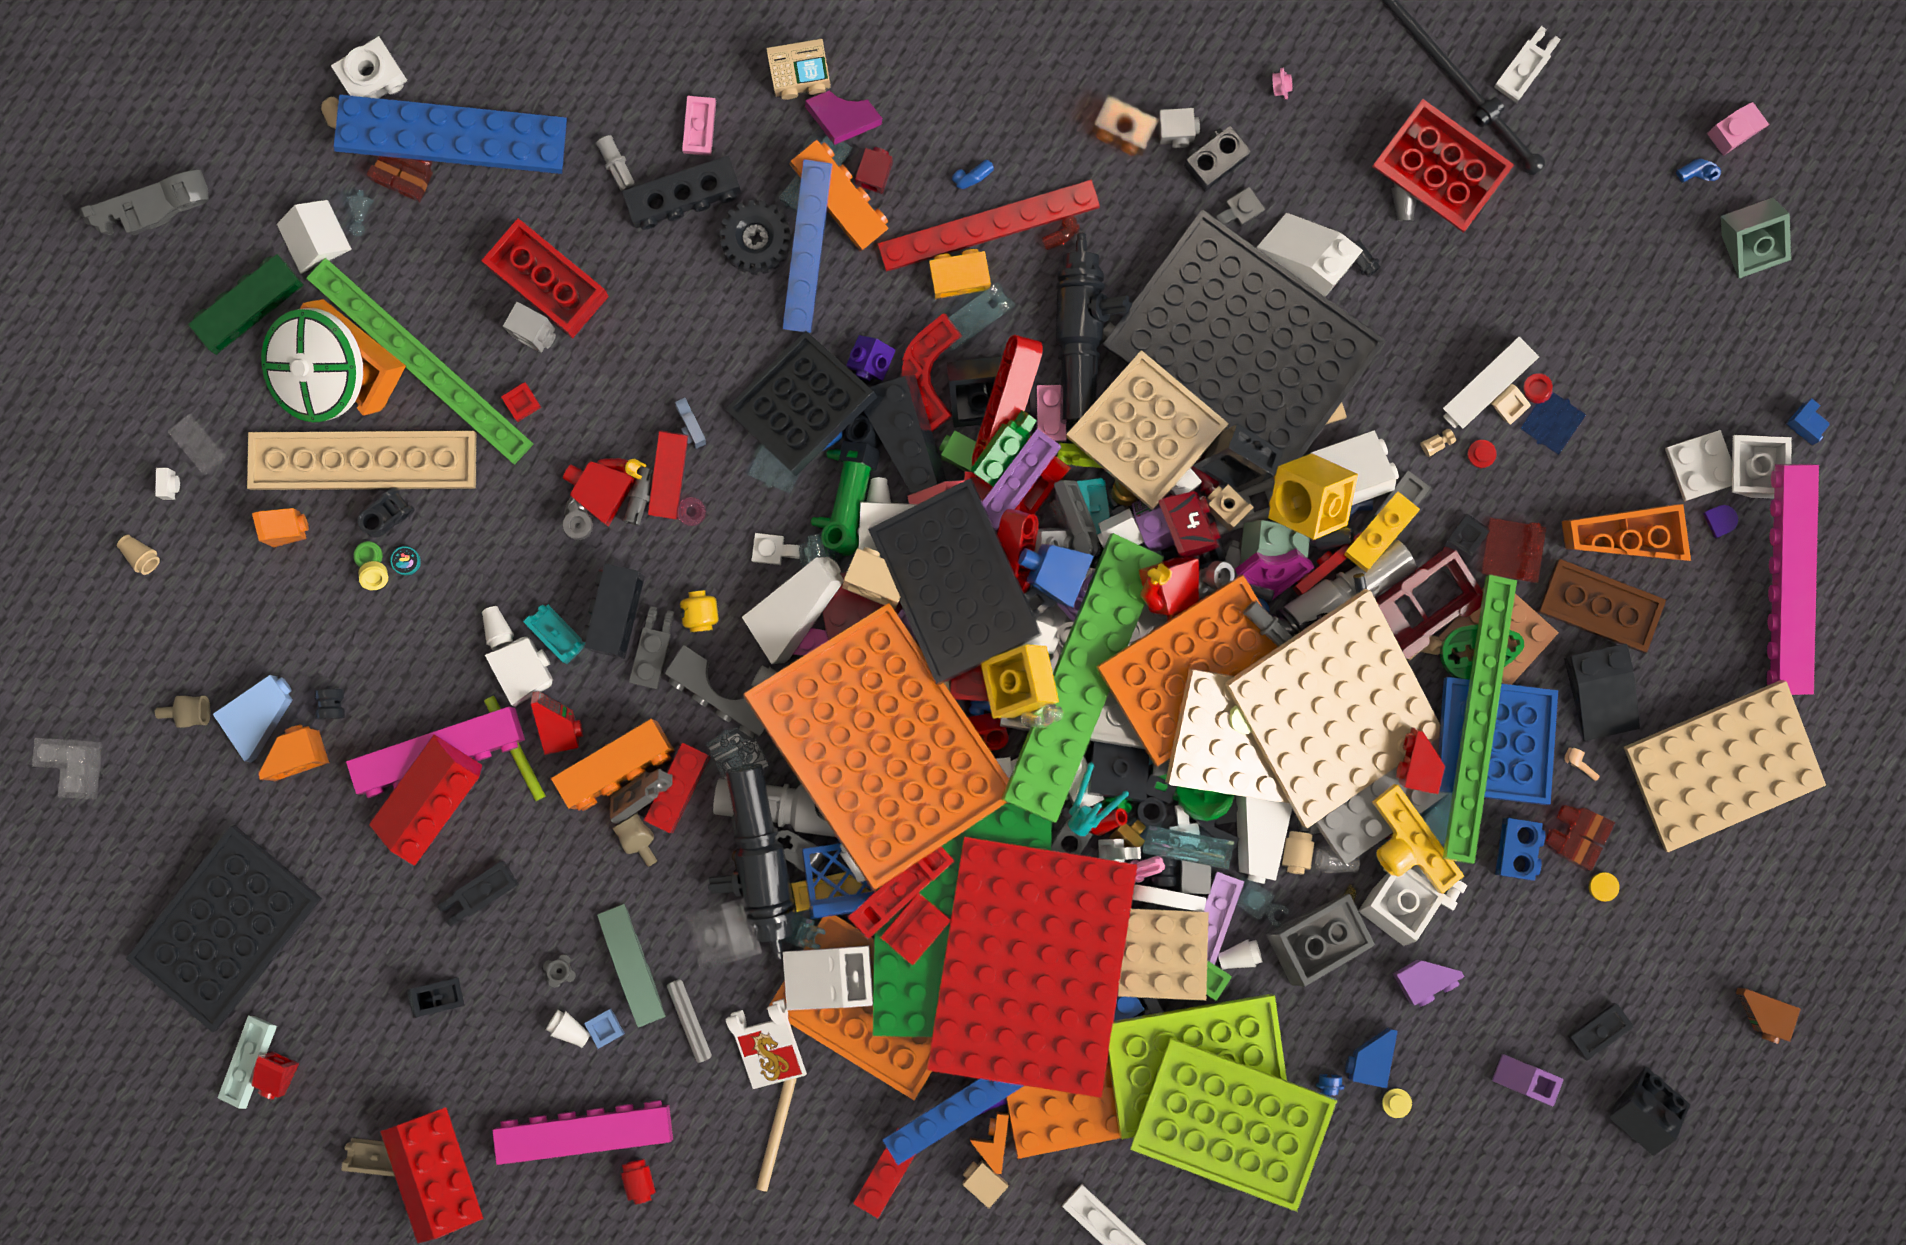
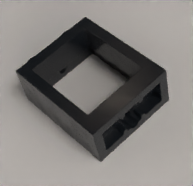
[1193,424,1283,493]

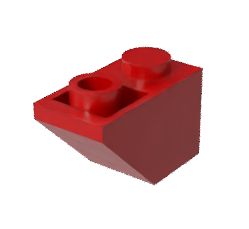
[1396,727,1445,794]

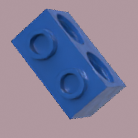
[1495,818,1545,881]

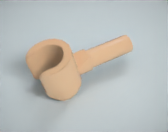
[1564,748,1600,781]

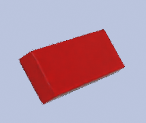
[648,430,689,519]

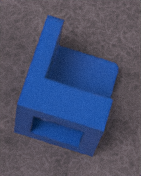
[1786,398,1829,445]

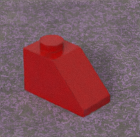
[251,1052,299,1099]

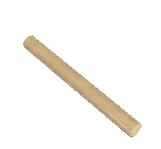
[756,1078,797,1191]

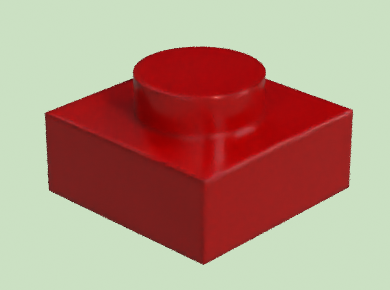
[501,382,541,422]

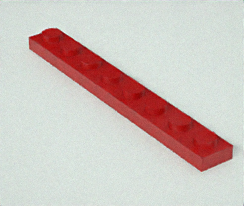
[878,180,1100,272]

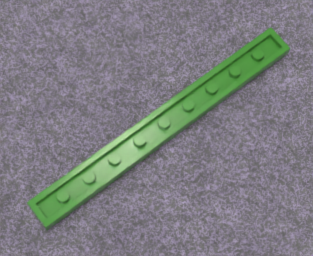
[307,258,533,465]
[1443,575,1517,864]

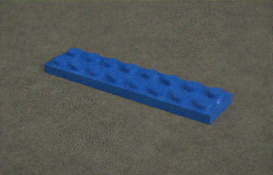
[334,95,567,174]

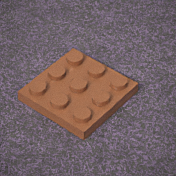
[1438,587,1559,685]

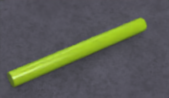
[484,696,546,801]

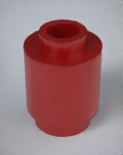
[621,1159,656,1205]

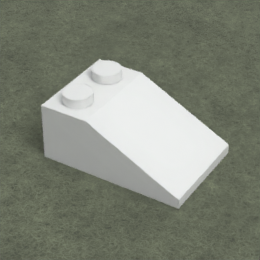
[1257,213,1363,297]

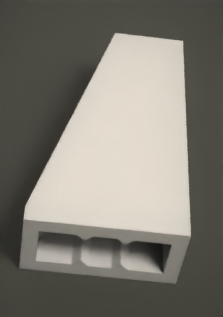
[1443,337,1539,428]
[742,557,844,664]
[1236,795,1292,884]

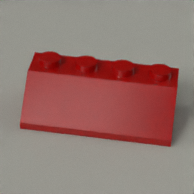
[369,734,482,866]

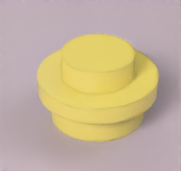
[1382,1088,1412,1118]

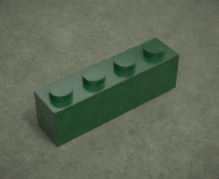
[188,254,304,355]

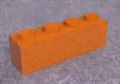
[789,140,889,252]

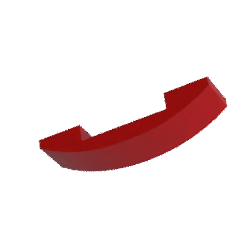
[848,846,954,939]

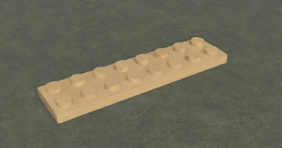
[247,431,476,490]

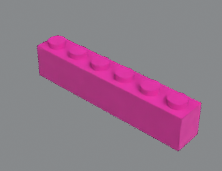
[346,707,525,798]
[493,1100,673,1165]

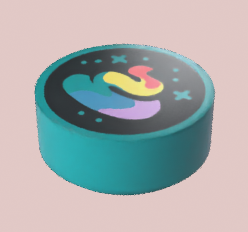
[391,546,421,575]

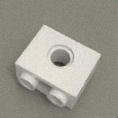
[331,36,407,99]

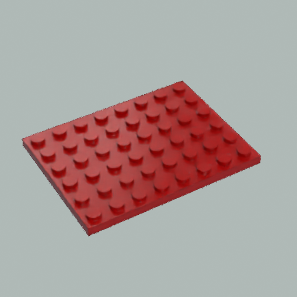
[927,837,1138,1098]

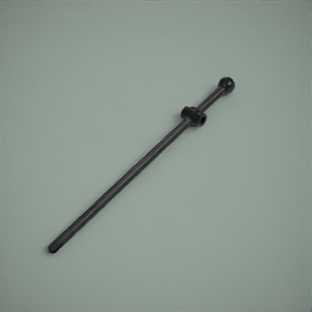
[1382,0,1545,175]

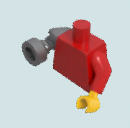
[563,458,646,540]
[1139,557,1235,621]

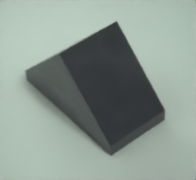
[407,978,465,1018]

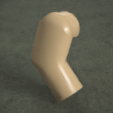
[321,97,339,129]

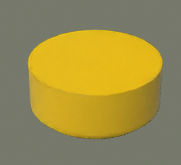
[1589,873,1619,901]

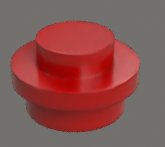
[1467,440,1496,468]

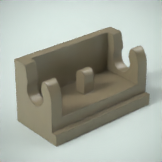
[341,1138,395,1176]

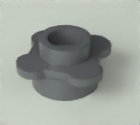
[543,955,576,988]

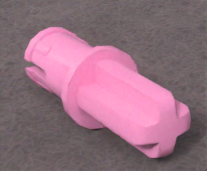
[1130,856,1165,883]

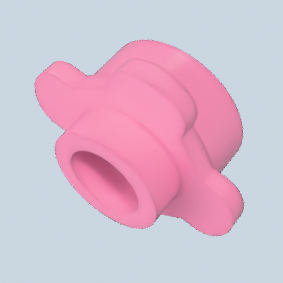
[1273,68,1292,99]

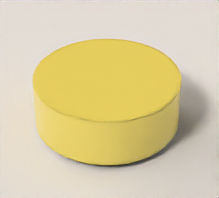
[358,561,388,590]

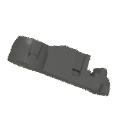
[79,170,209,235]

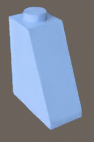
[213,675,292,762]

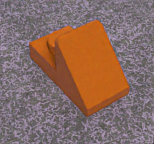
[970,1112,1009,1174]

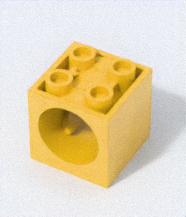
[1268,453,1358,540]

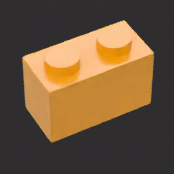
[929,249,991,299]

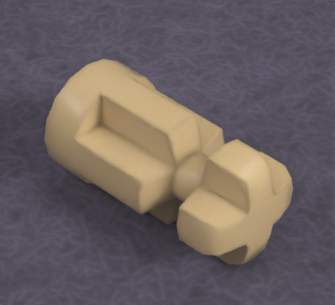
[1420,429,1456,457]

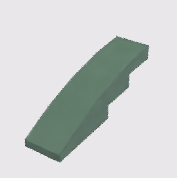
[598,904,666,1027]

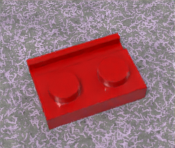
[880,893,951,965]

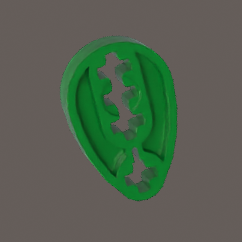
[1440,624,1524,680]

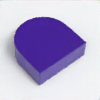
[1703,505,1738,538]

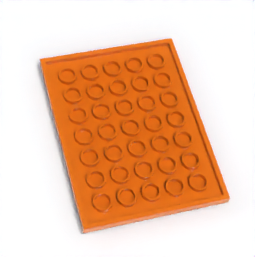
[743,603,1009,891]

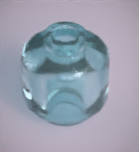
[799,535,837,569]

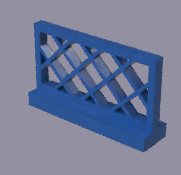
[802,844,876,919]

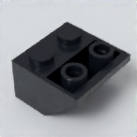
[1609,1066,1691,1156]

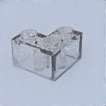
[32,738,102,800]

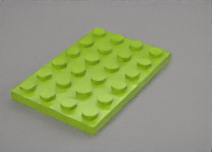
[1108,994,1287,1139]
[1130,1038,1337,1212]

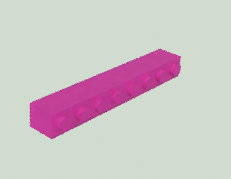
[1767,464,1819,695]

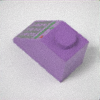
[1132,500,1175,553]

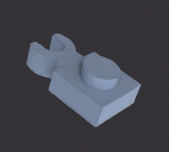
[675,398,706,449]

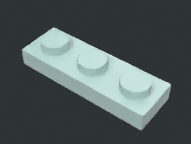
[218,1016,277,1109]

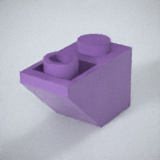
[1393,960,1464,1007]
[1492,1054,1564,1106]

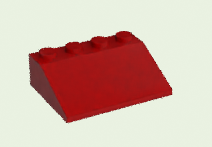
[1372,99,1514,233]

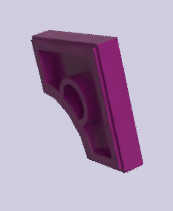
[805,90,882,145]
[1235,548,1314,600]

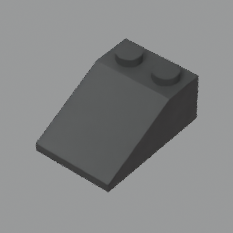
[1266,894,1375,986]

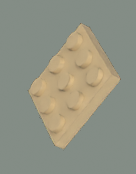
[1118,909,1209,1000]

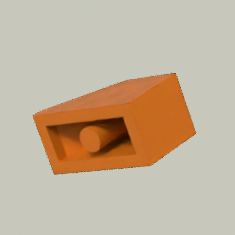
[252,508,309,547]

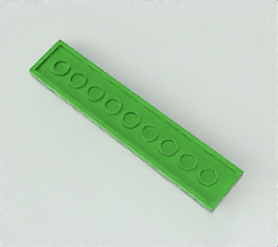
[1001,533,1164,823]

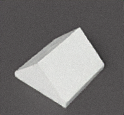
[277,200,352,274]

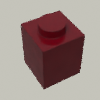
[855,147,893,194]

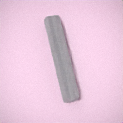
[667,979,711,1063]

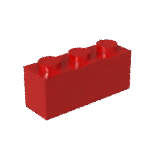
[644,743,711,833]

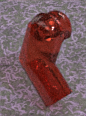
[1042,216,1080,250]

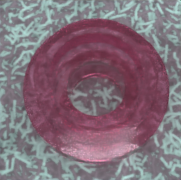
[677,497,706,526]

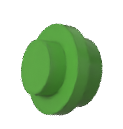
[354,541,383,567]

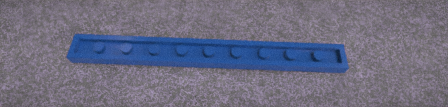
[882,994,1145,1165]

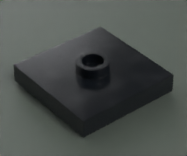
[1088,741,1149,802]

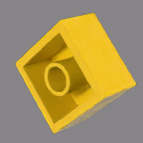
[981,645,1059,718]

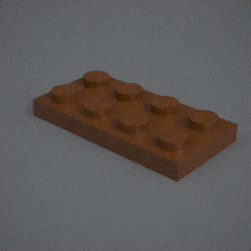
[1537,559,1666,653]

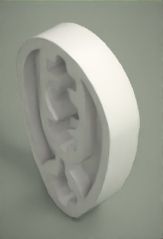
[1132,885,1206,912]

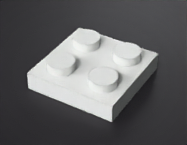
[1665,430,1732,501]

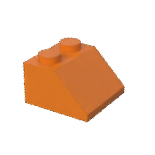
[259,725,329,781]

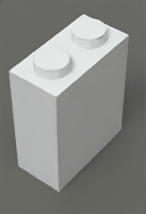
[1312,430,1399,505]

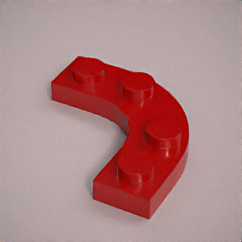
[901,313,962,432]

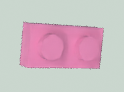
[682,96,716,156]
[1037,385,1066,442]

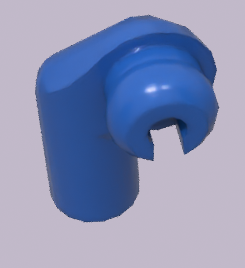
[1676,159,1721,183]
[952,160,994,189]

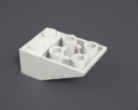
[783,945,873,1010]

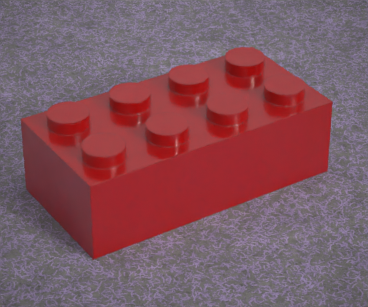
[481,218,609,339]
[380,1107,483,1243]

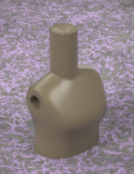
[155,696,211,728]
[612,813,657,867]

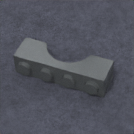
[665,645,766,738]

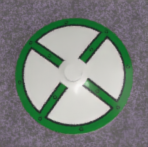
[261,308,363,422]

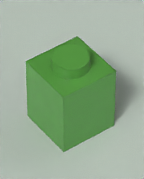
[939,431,976,472]

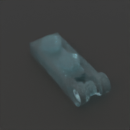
[949,282,1015,351]

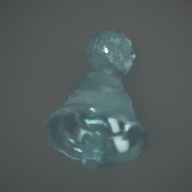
[346,191,374,236]

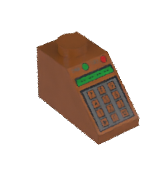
[1736,988,1801,1044]

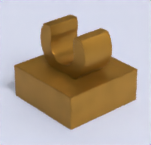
[1109,819,1146,848]

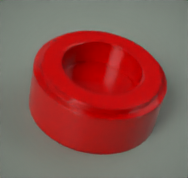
[1524,373,1553,403]

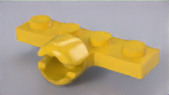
[1372,784,1464,894]

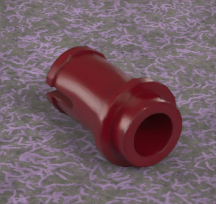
[1191,466,1220,497]

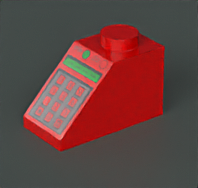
[531,691,583,755]

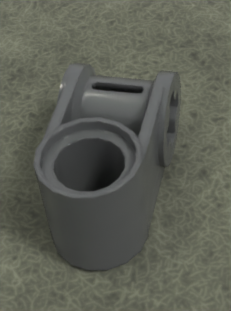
[775,830,825,876]

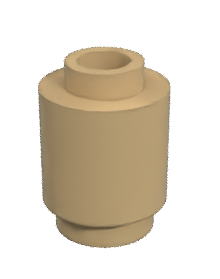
[1282,831,1314,875]

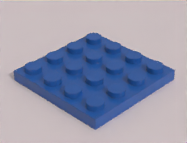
[1438,677,1558,805]

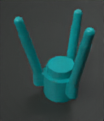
[1068,763,1129,836]

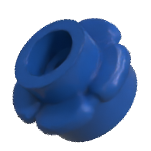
[1316,1074,1345,1095]

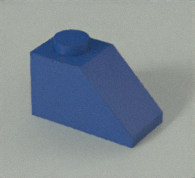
[1345,1028,1398,1088]

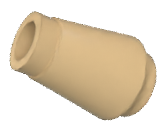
[117,535,159,575]

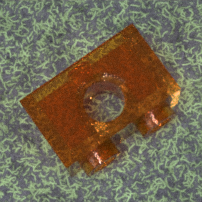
[1092,95,1159,156]

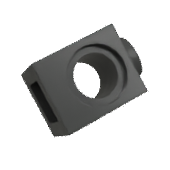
[1051,819,1093,855]

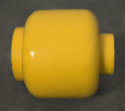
[680,591,719,632]

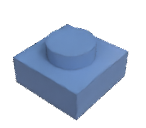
[584,1009,625,1049]

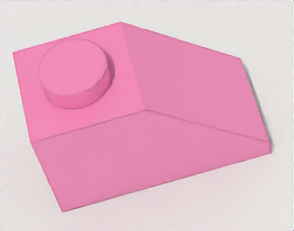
[1707,102,1769,156]

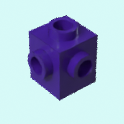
[846,335,895,382]

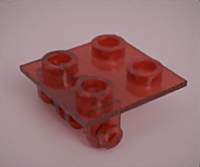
[1481,518,1546,583]

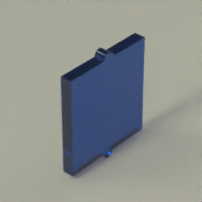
[1520,392,1586,455]

